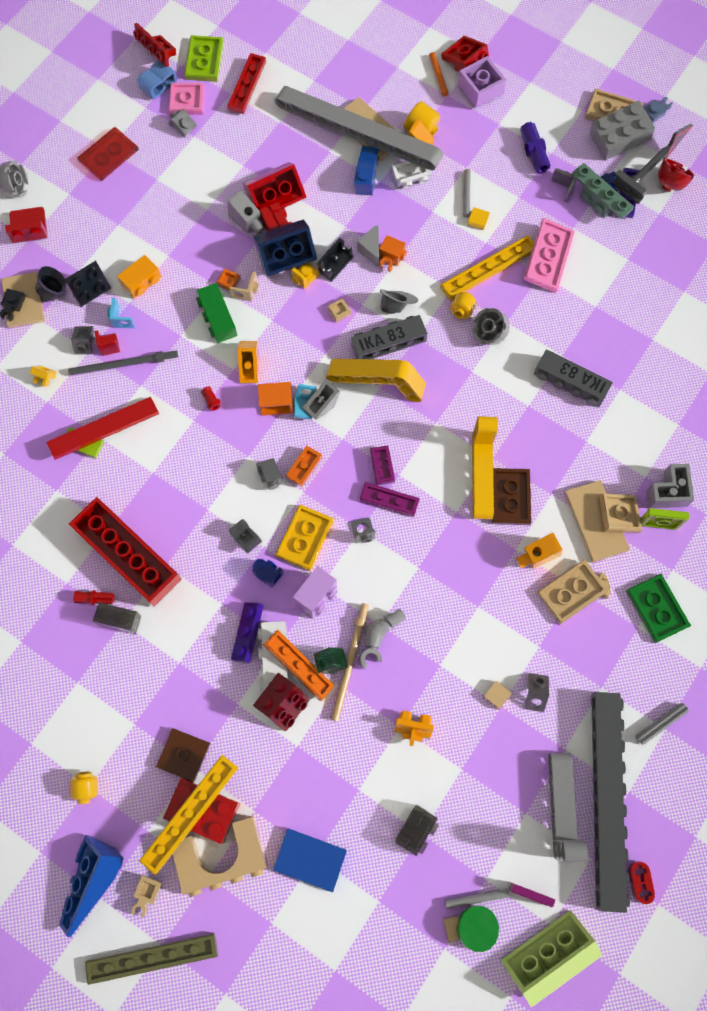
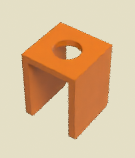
[258,382,293,416]

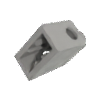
[228,190,265,234]

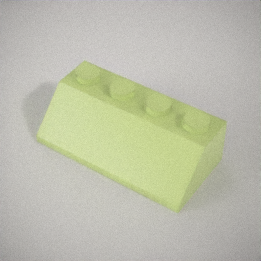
[501,910,602,1008]

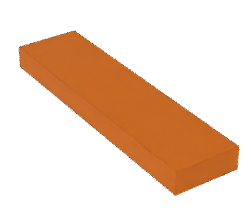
[263,630,334,701]

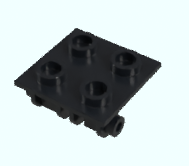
[64,260,111,307]

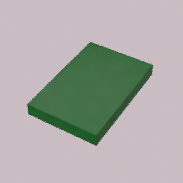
[626,573,691,643]

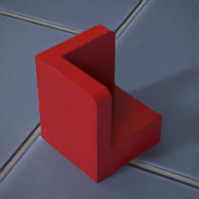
[94,330,120,356]

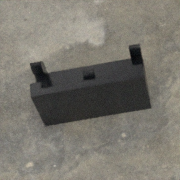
[317,238,354,282]

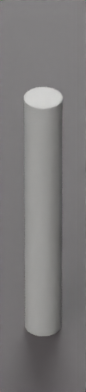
[463,169,471,217]
[445,888,510,909]

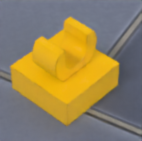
[30,365,57,387]

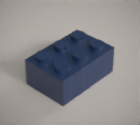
[253,219,317,277]

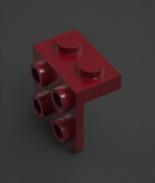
[253,673,309,731]

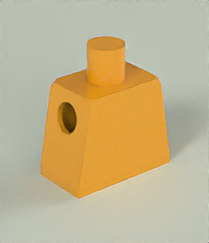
[516,532,563,569]

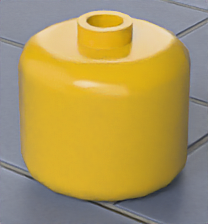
[403,101,440,137]

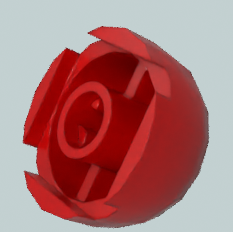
[657,158,695,192]

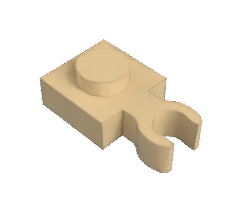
[131,875,162,918]

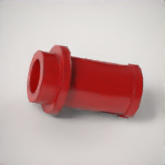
[201,386,221,411]

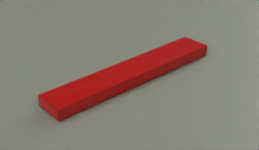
[46,396,159,460]

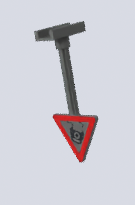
[611,123,693,204]

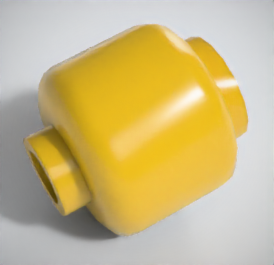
[450,292,477,319]
[70,771,98,804]

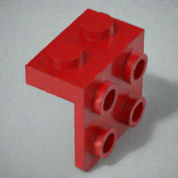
[5,207,47,243]

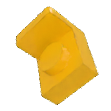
[291,263,320,289]

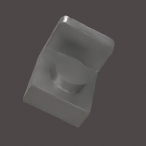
[71,326,94,354]

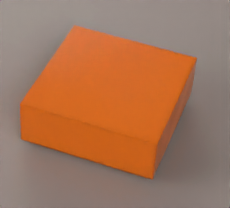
[216,268,241,291]

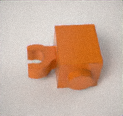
[379,235,407,272]

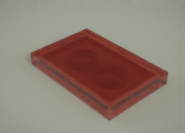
[77,127,139,181]

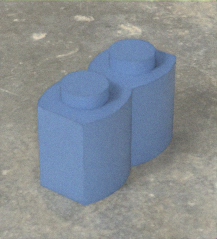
[137,61,177,99]

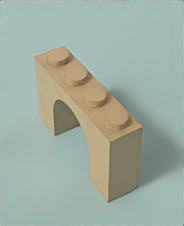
[173,817,267,897]

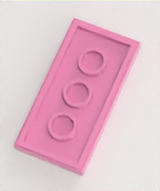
[523,218,575,293]

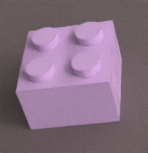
[458,56,506,108]
[293,566,338,619]

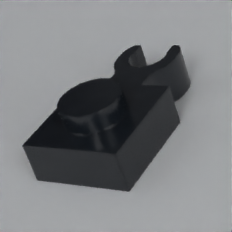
[0,288,26,321]

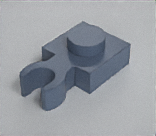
[644,97,673,123]

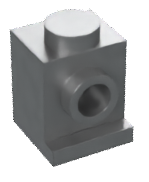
[256,458,282,490]

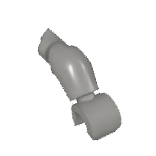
[359,608,406,669]

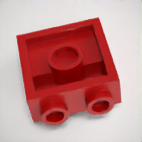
[441,36,489,72]

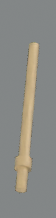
[331,603,369,722]

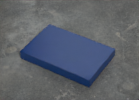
[273,828,347,893]

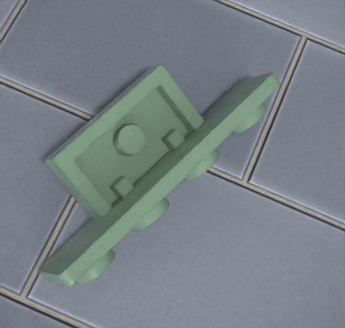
[572,163,634,219]

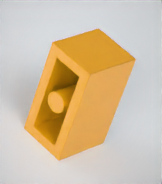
[117,254,161,299]

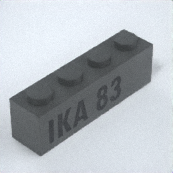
[351,315,428,359]
[534,349,613,407]

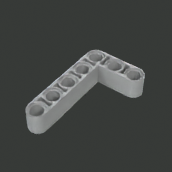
[548,753,588,862]

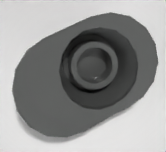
[380,289,418,314]

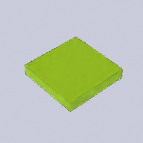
[640,508,689,530]

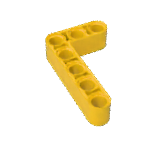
[326,359,426,402]
[472,416,498,520]

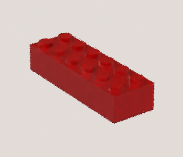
[68,497,182,607]

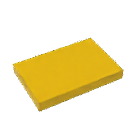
[275,504,334,571]

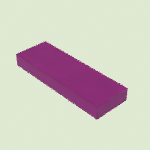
[360,482,420,517]

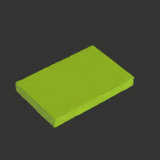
[184,35,224,82]

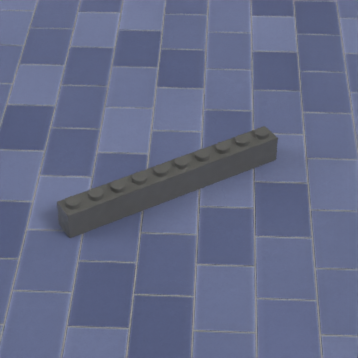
[591,692,630,913]

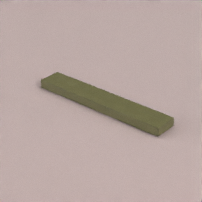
[85,933,218,985]

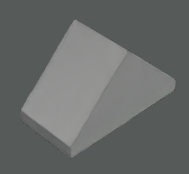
[357,225,379,266]
[302,379,340,420]

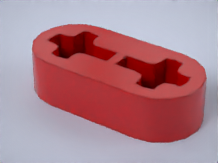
[628,861,655,904]

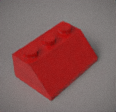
[242,162,307,210]

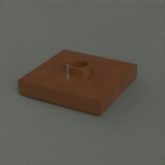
[156,728,211,783]

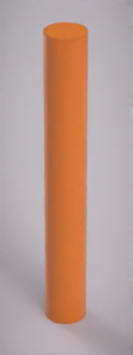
[429,52,449,97]

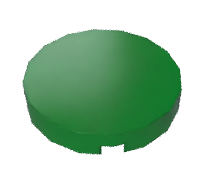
[457,905,499,952]

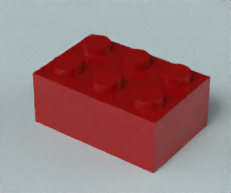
[163,778,241,844]

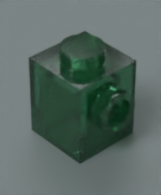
[314,647,348,674]

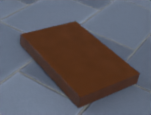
[492,468,531,525]

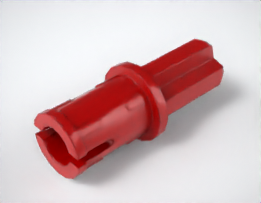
[73,590,115,606]

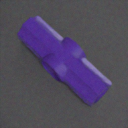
[520,121,551,174]

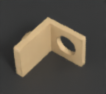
[229,271,259,301]

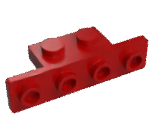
[133,23,176,67]

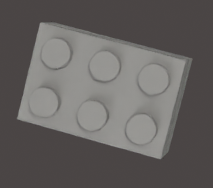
[590,100,655,161]

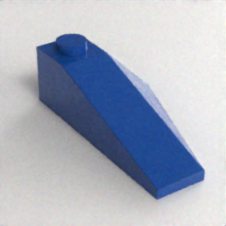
[59,835,124,937]

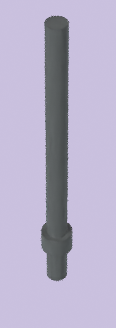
[68,350,179,376]

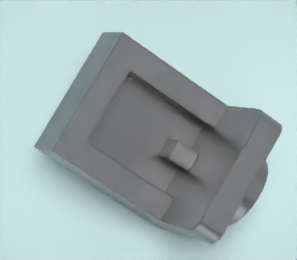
[168,108,197,137]
[229,519,262,554]

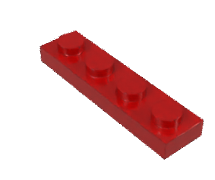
[227,53,266,114]

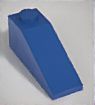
[354,146,379,195]

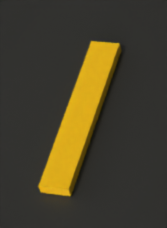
[440,235,534,301]
[139,755,239,875]

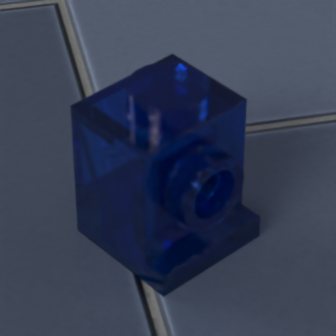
[252,558,284,588]

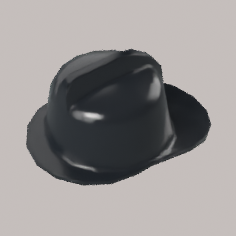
[35,266,66,302]

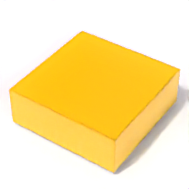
[467,207,490,230]

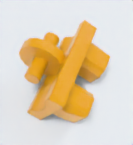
[394,710,434,746]

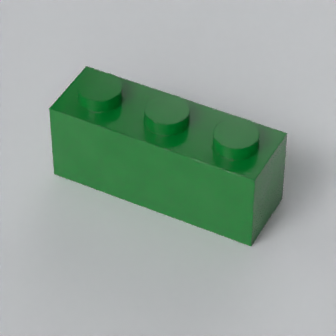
[196,283,238,343]

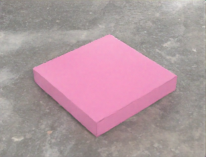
[169,83,205,115]

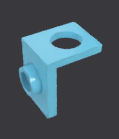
[108,297,135,328]
[294,384,317,420]

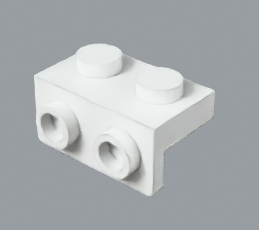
[391,161,432,188]

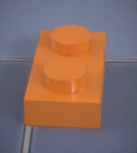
[286,445,323,487]

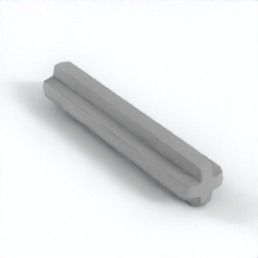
[636,703,689,745]

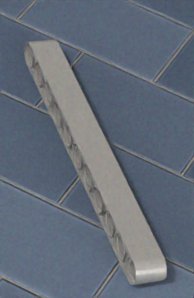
[274,86,444,171]

